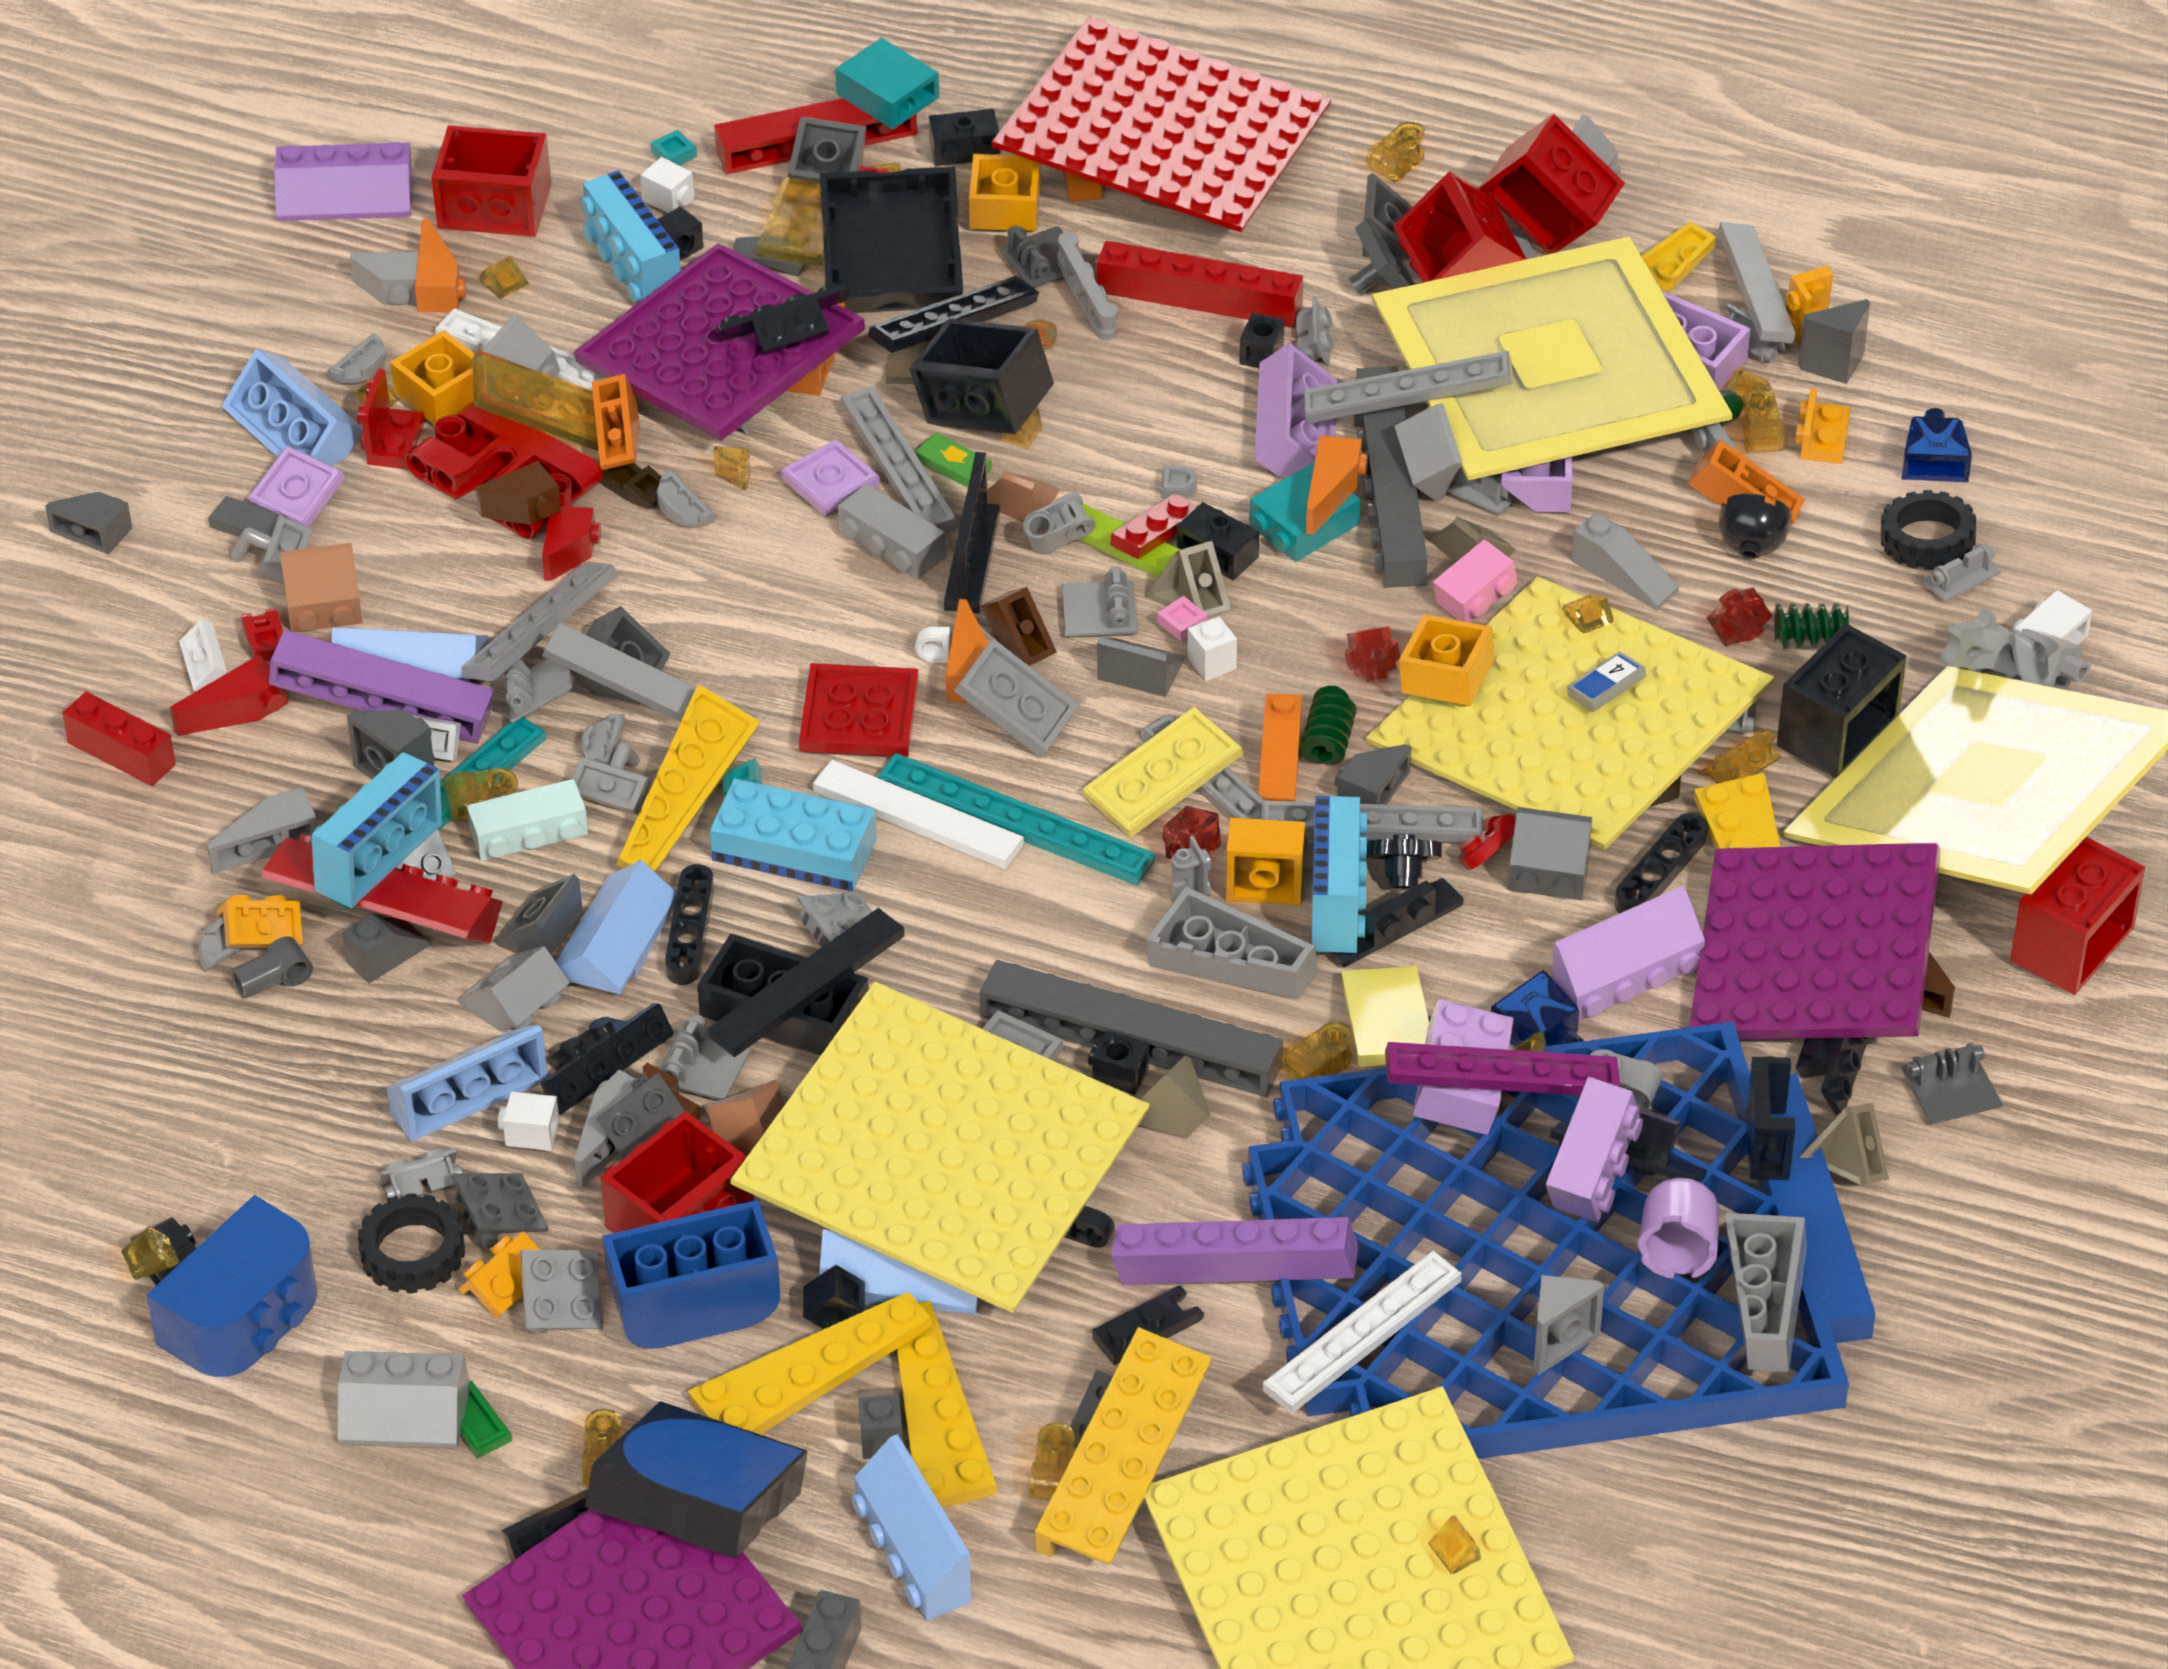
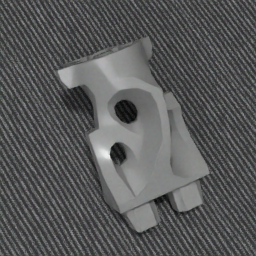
[1939,608,2091,690]

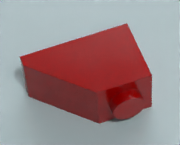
[542,506,601,581]

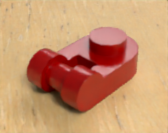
[240,607,283,661]
[1458,814,1516,870]

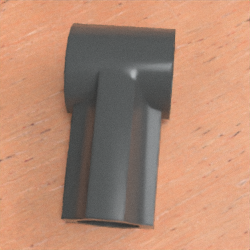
[231,936,313,998]

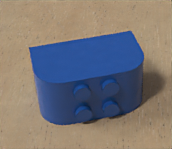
[146,1195,318,1377]
[602,1200,780,1348]

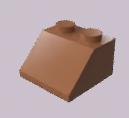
[280,543,363,632]

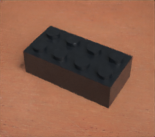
[697,933,869,1056]

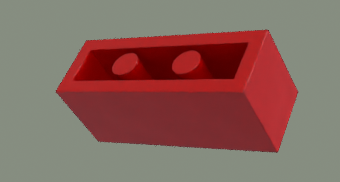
[62,691,176,787]

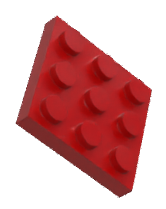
[799,663,919,757]

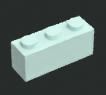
[466,779,588,861]

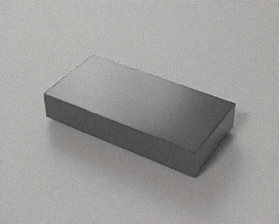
[208,496,288,537]

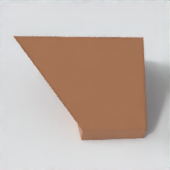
[987,471,1059,522]
[704,1080,785,1156]

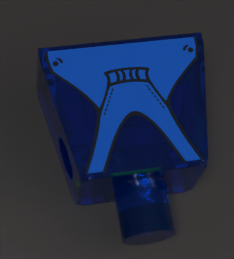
[1901,408,1972,482]
[1491,970,1584,1050]

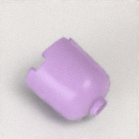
[1638,1177,1719,1279]

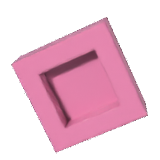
[1157,596,1208,642]

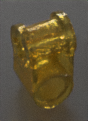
[1366,122,1425,182]
[1741,388,1785,453]
[443,768,518,820]
[1279,1022,1352,1080]
[582,1408,622,1487]
[1029,1422,1075,1501]

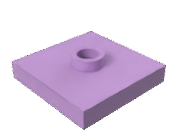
[781,439,880,516]
[247,445,345,528]

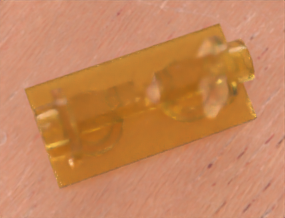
[1703,729,1781,784]

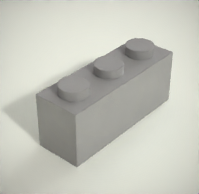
[838,484,946,580]

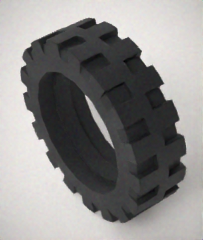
[1881,490,1976,570]
[358,1193,465,1294]

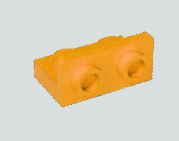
[1786,266,1834,346]
[1795,388,1851,464]
[217,895,303,948]

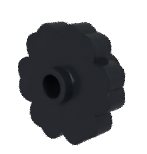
[1366,834,1442,889]

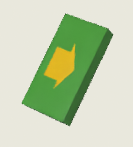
[915,432,992,488]

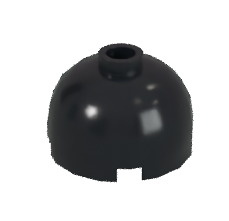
[1719,494,1792,559]

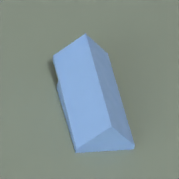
[556,859,677,995]
[819,1228,979,1314]

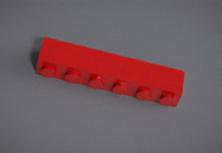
[714,98,917,175]
[1097,240,1303,328]

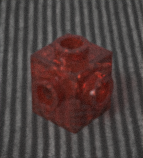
[1706,587,1772,647]
[1345,626,1400,682]
[1162,806,1221,859]

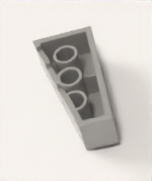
[1146,886,1317,999]
[1725,1213,1807,1372]

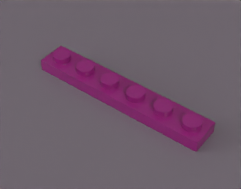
[1385,1042,1621,1095]

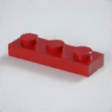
[1110,494,1198,559]

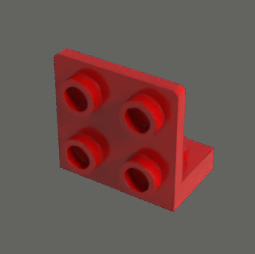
[357,368,425,470]

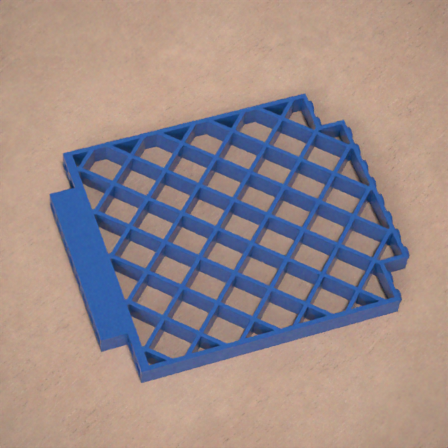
[1242,1022,1876,1459]

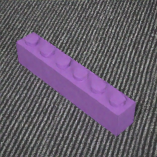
[269,630,494,744]
[1112,1217,1358,1285]

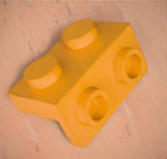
[458,1231,540,1319]

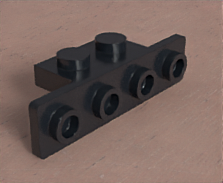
[716,283,849,356]
[1328,878,1464,967]
[541,1003,674,1115]
[1796,1037,1870,1115]
[1549,1108,1707,1182]

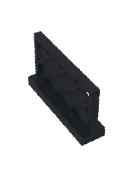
[944,452,1000,614]

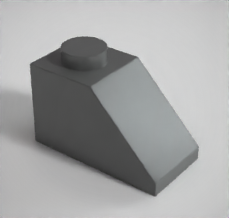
[45,491,132,554]
[1334,744,1411,805]
[342,914,429,983]
[857,1387,902,1459]

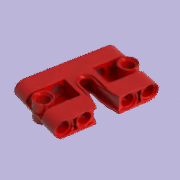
[405,398,603,539]

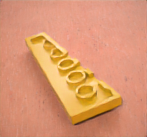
[1641,221,1716,294]
[616,684,760,873]
[1694,773,1780,849]
[688,1291,933,1435]
[896,1301,997,1508]

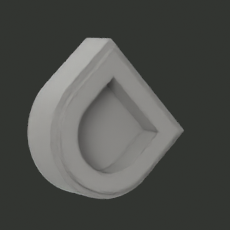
[1161,465,1197,499]

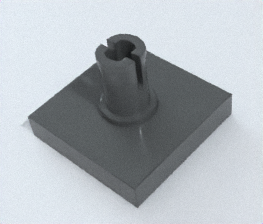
[1349,220,1415,296]

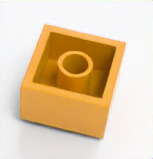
[969,154,1041,231]
[390,330,485,425]
[1399,614,1495,706]
[1226,818,1305,906]

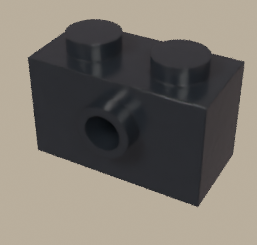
[928,108,1000,167]
[1177,502,1259,581]

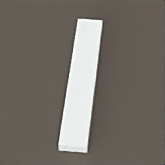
[435,308,605,399]
[813,760,1024,870]
[1263,1251,1462,1414]

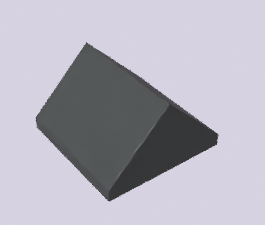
[787,116,866,182]
[1362,173,1413,259]
[1798,299,1870,384]
[1097,636,1184,697]
[494,874,583,956]

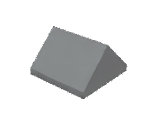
[1394,403,1462,501]
[1533,1275,1604,1375]

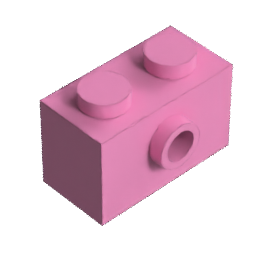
[1433,539,1518,623]

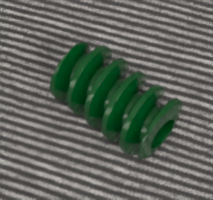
[1774,603,1849,649]
[1299,686,1357,765]

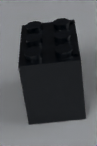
[909,318,1054,434]
[1776,623,1907,778]

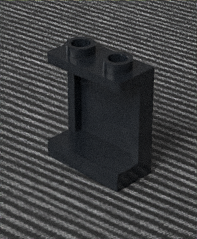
[1746,1056,1795,1181]

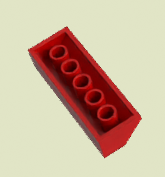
[261,834,503,944]

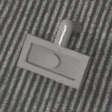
[230,515,312,584]
[572,742,651,815]

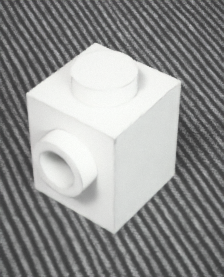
[640,157,695,213]
[1188,616,1237,681]
[498,1092,559,1151]

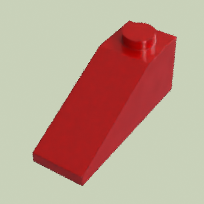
[170,655,288,736]

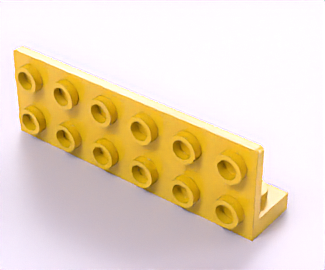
[1035,1327,1211,1565]

